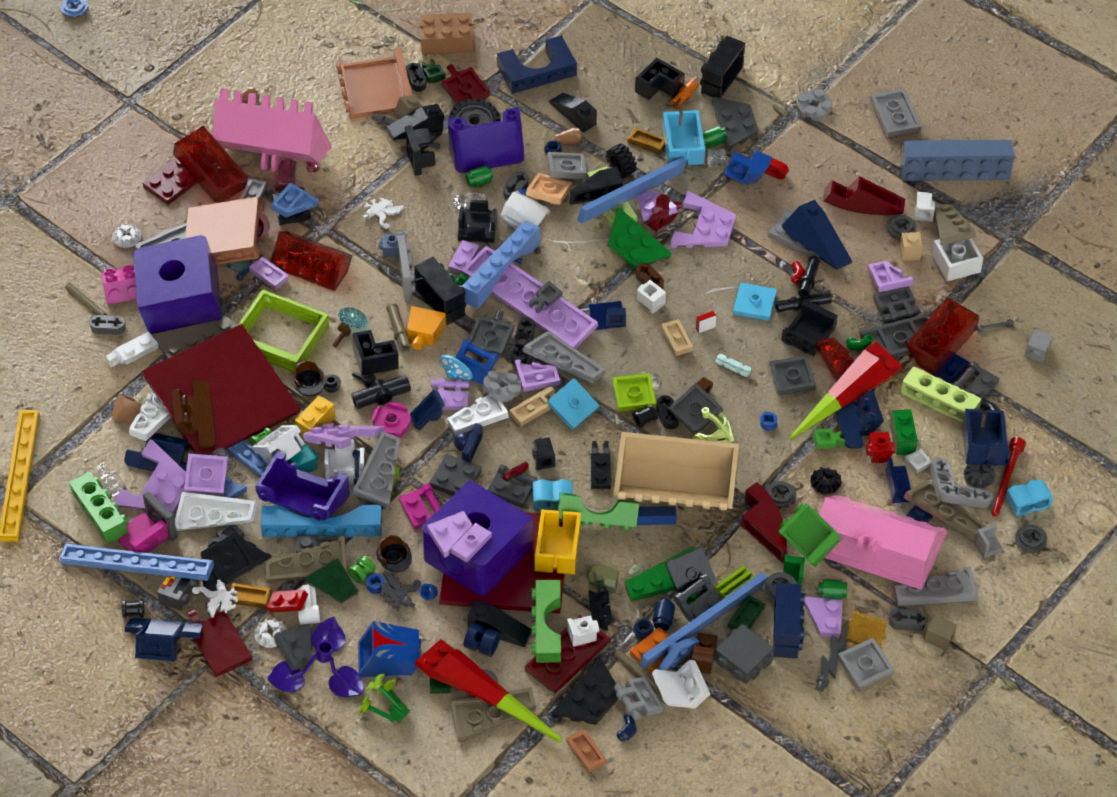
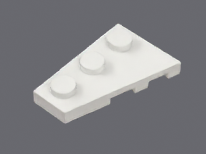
[448,393,509,436]

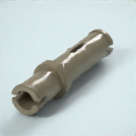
[386,304,412,353]

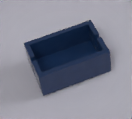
[962,409,1008,466]
[773,583,805,658]

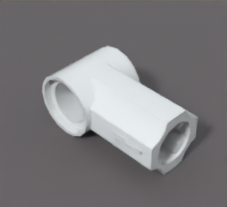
[298,585,320,625]

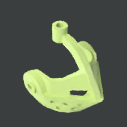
[692,407,734,443]

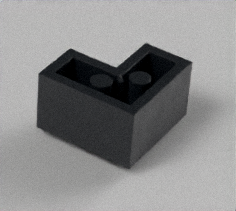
[635,57,685,100]
[353,330,399,376]

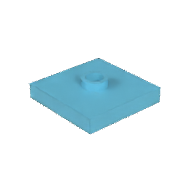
[733,282,777,321]
[546,378,600,430]

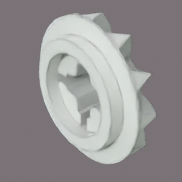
[112,223,141,248]
[254,618,287,648]

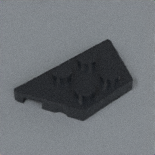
[200,532,272,597]
[552,658,618,725]

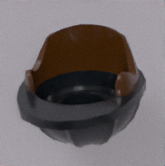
[292,361,325,396]
[376,535,412,572]

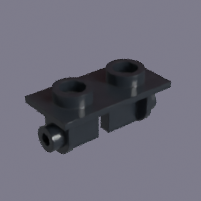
[588,587,613,631]

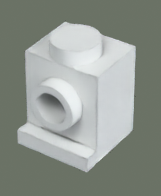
[914,192,935,222]
[637,280,666,314]
[567,615,599,647]

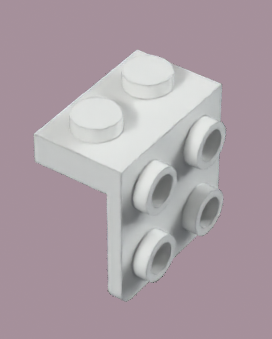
[652,660,710,709]

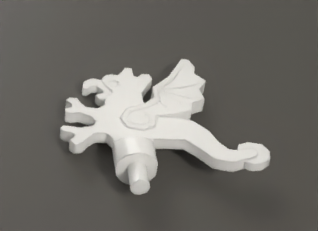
[363,198,404,229]
[192,580,238,618]

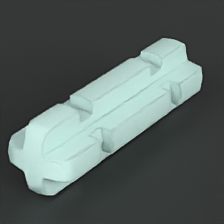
[715,354,752,377]

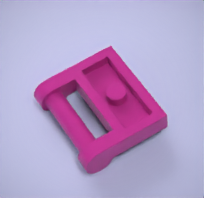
[399,484,441,531]

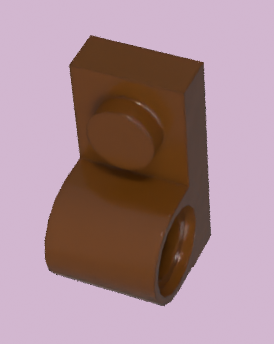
[692,632,718,674]

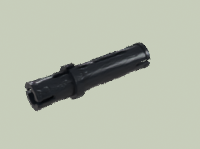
[798,256,820,298]
[775,291,832,313]

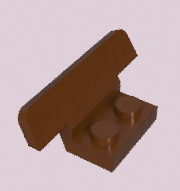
[172,380,215,449]

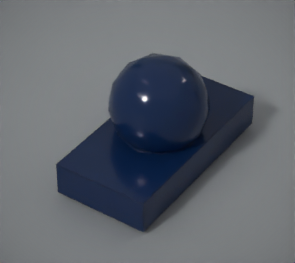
[410,390,445,430]
[454,423,483,463]

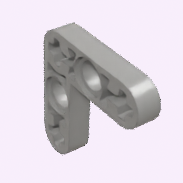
[930,458,993,508]

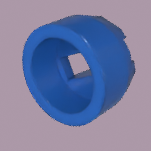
[420,583,438,600]

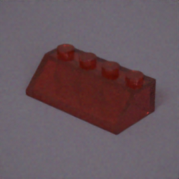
[270,231,353,291]
[906,298,979,376]

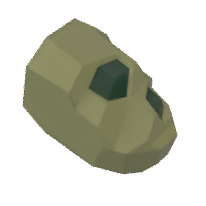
[586,565,619,593]

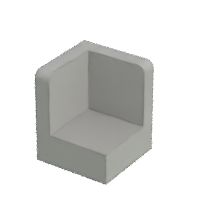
[975,524,1002,558]

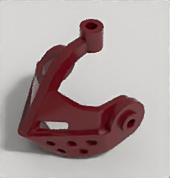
[644,194,682,232]

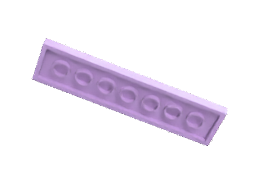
[462,246,598,349]

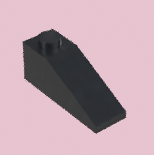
[549,93,597,133]
[387,104,444,141]
[569,167,623,205]
[467,600,532,647]

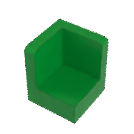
[783,555,805,586]

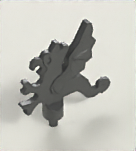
[380,571,421,610]

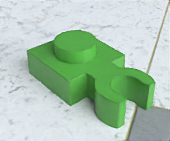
[812,429,846,449]

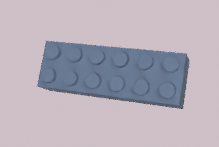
[900,140,1014,181]

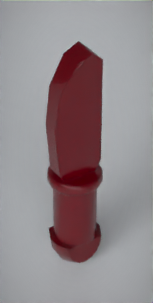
[502,462,529,481]

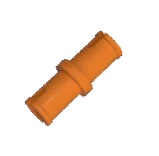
[670,78,699,109]

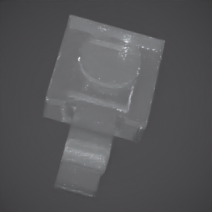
[453,192,486,209]
[96,463,126,497]

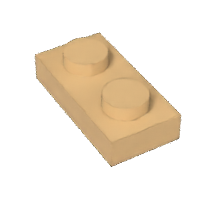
[661,319,693,356]

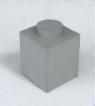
[1025,329,1053,363]

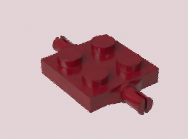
[441,64,491,106]

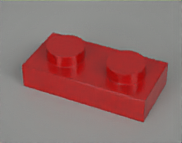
[266,590,308,613]

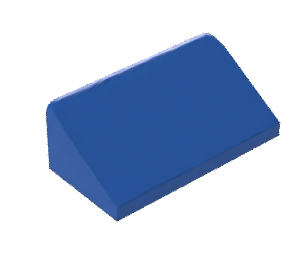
[637,507,677,525]

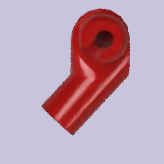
[791,261,805,285]

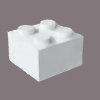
[932,238,983,282]

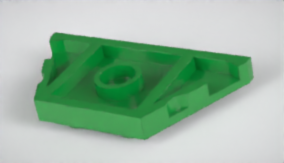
[607,207,672,270]

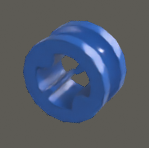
[760,412,777,431]
[366,573,384,594]

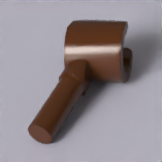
[333,322,351,347]

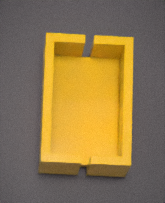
[535,509,581,575]

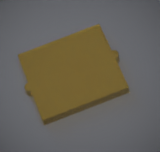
[845,611,887,647]

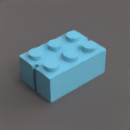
[662,110,705,165]

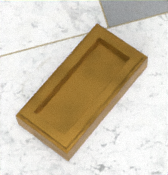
[628,127,665,155]
[230,583,272,609]

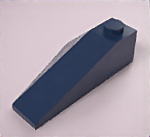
[782,200,852,270]

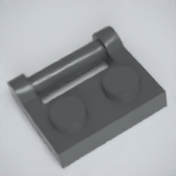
[952,361,1000,401]
[487,464,537,508]
[673,573,722,622]

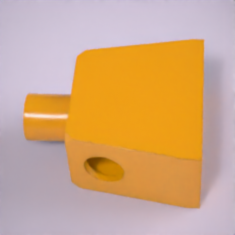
[407,306,446,350]

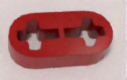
[765,158,789,180]

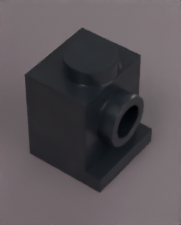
[532,437,555,471]

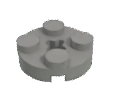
[797,89,832,121]
[482,370,521,402]

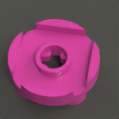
[372,402,411,438]

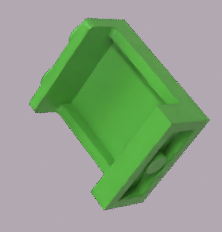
[778,503,843,567]

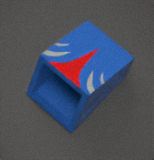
[358,621,421,677]

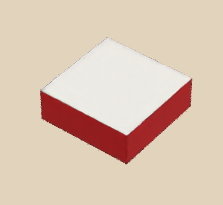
[696,311,716,333]

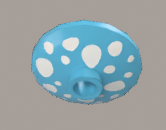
[439,355,473,381]

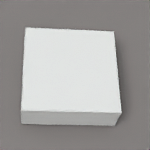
[904,449,932,474]

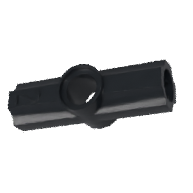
[351,375,411,409]

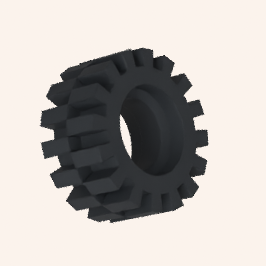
[606,143,637,179]

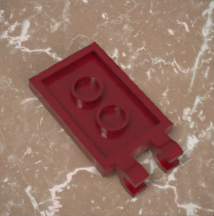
[187,602,252,678]

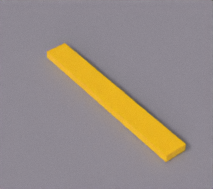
[0,410,40,541]

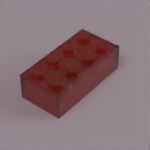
[173,126,248,203]

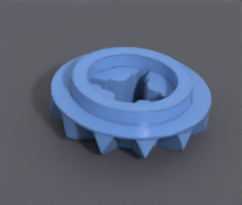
[60,0,88,18]

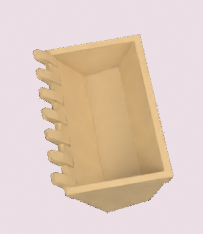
[613,432,739,510]

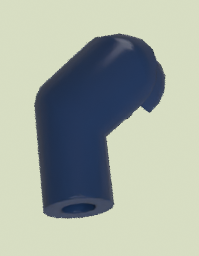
[617,714,637,742]

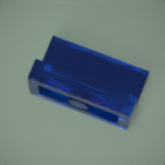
[886,458,911,503]

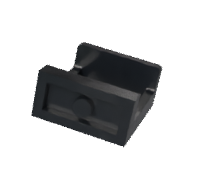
[781,299,838,356]

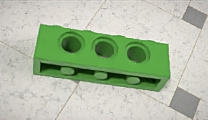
[69,471,129,545]

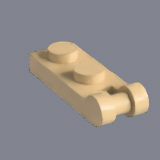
[509,387,556,427]

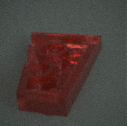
[817,337,855,382]

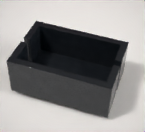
[700,36,746,98]
[414,257,466,325]

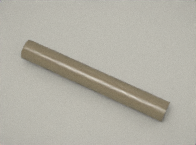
[65,283,107,315]
[614,649,660,694]

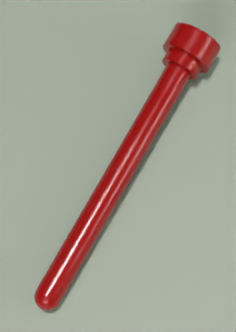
[991,437,1026,517]

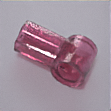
[275,158,297,191]

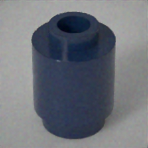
[652,599,675,631]

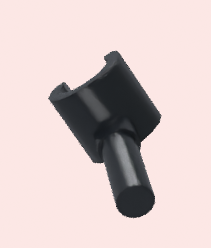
[352,372,376,388]

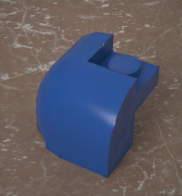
[723,150,772,185]

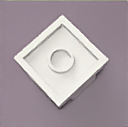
[252,425,304,466]
[325,439,365,485]

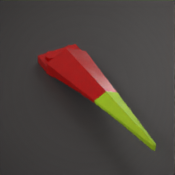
[789,341,903,440]
[415,639,562,743]

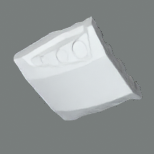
[501,191,550,230]

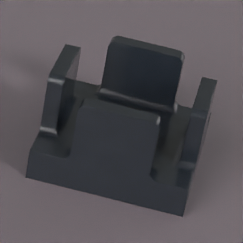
[405,125,435,176]
[458,200,498,243]

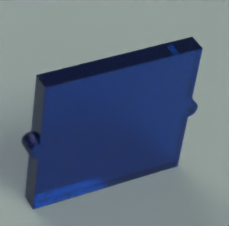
[589,301,626,330]

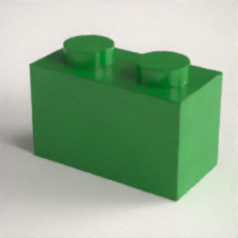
[890,409,918,455]

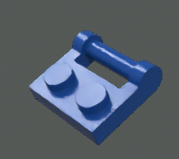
[455,339,499,384]

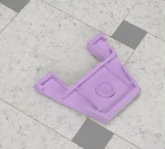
[670,191,736,248]
[303,423,384,449]
[113,439,186,514]

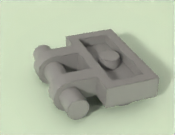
[614,677,665,720]

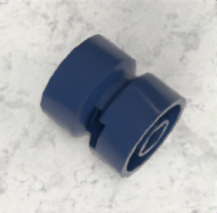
[463,623,501,657]

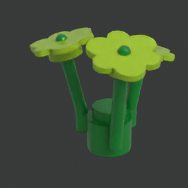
[358,674,410,723]

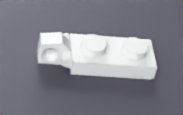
[106,332,159,368]

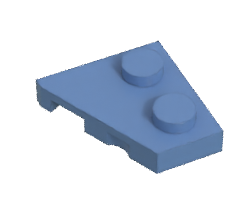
[270,183,320,217]

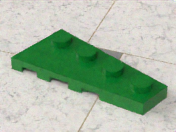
[625,546,695,602]

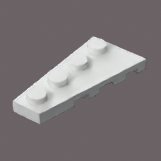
[129,389,171,441]
[175,492,258,531]

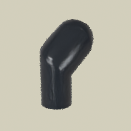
[980,399,1000,411]

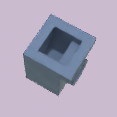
[379,231,406,257]

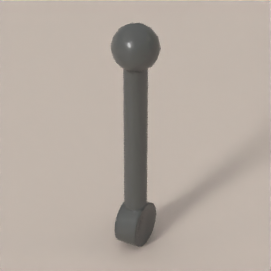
[976,319,1014,332]

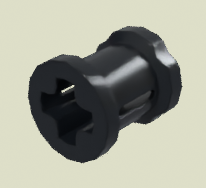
[633,404,658,428]
[122,599,145,618]

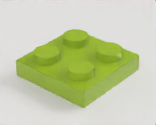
[612,373,656,412]

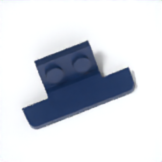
[835,391,884,449]
[124,433,191,472]
[125,618,203,661]

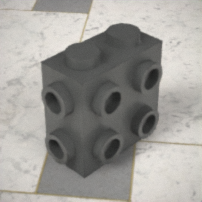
[715,624,774,684]

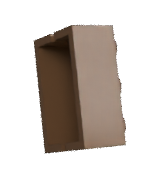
[420,13,474,54]

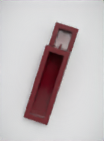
[823,176,906,215]
[741,482,787,563]

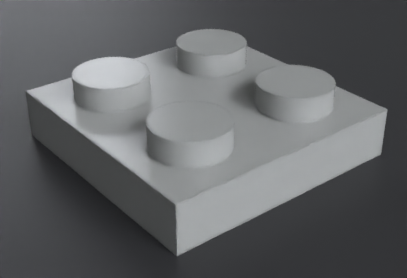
[547,152,587,180]
[837,638,894,690]

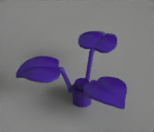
[268,616,364,697]

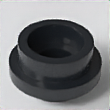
[324,375,341,393]

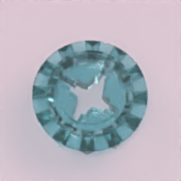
[338,307,368,329]

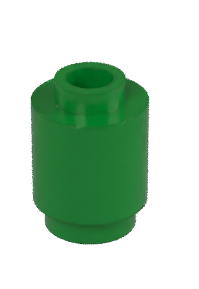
[702,125,728,148]
[465,165,493,188]
[818,579,847,600]

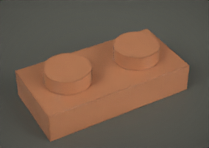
[566,729,607,773]

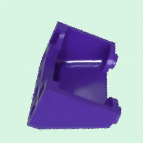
[448,107,525,173]
[256,451,350,521]

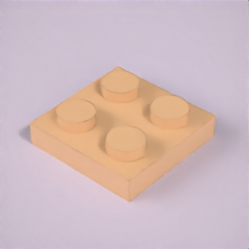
[526,173,572,205]

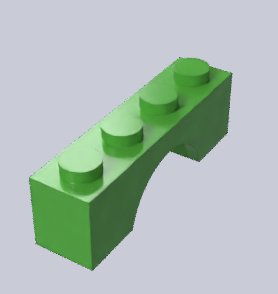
[557,492,639,530]
[532,580,561,663]

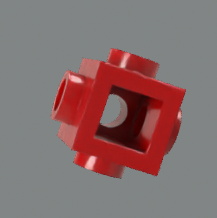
[866,431,895,463]

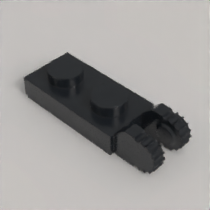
[591,441,611,489]

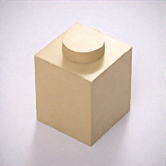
[900,232,923,261]

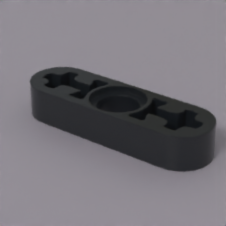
[511,318,535,365]

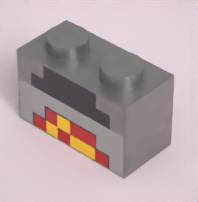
[157,576,200,611]

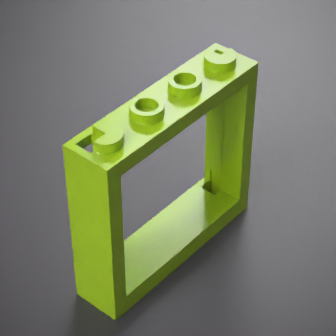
[237,289,330,372]

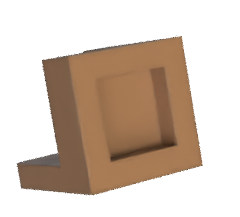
[111,393,142,425]

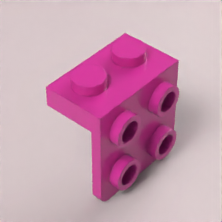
[101,265,137,305]
[117,513,169,553]

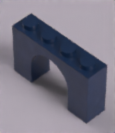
[497,35,577,94]

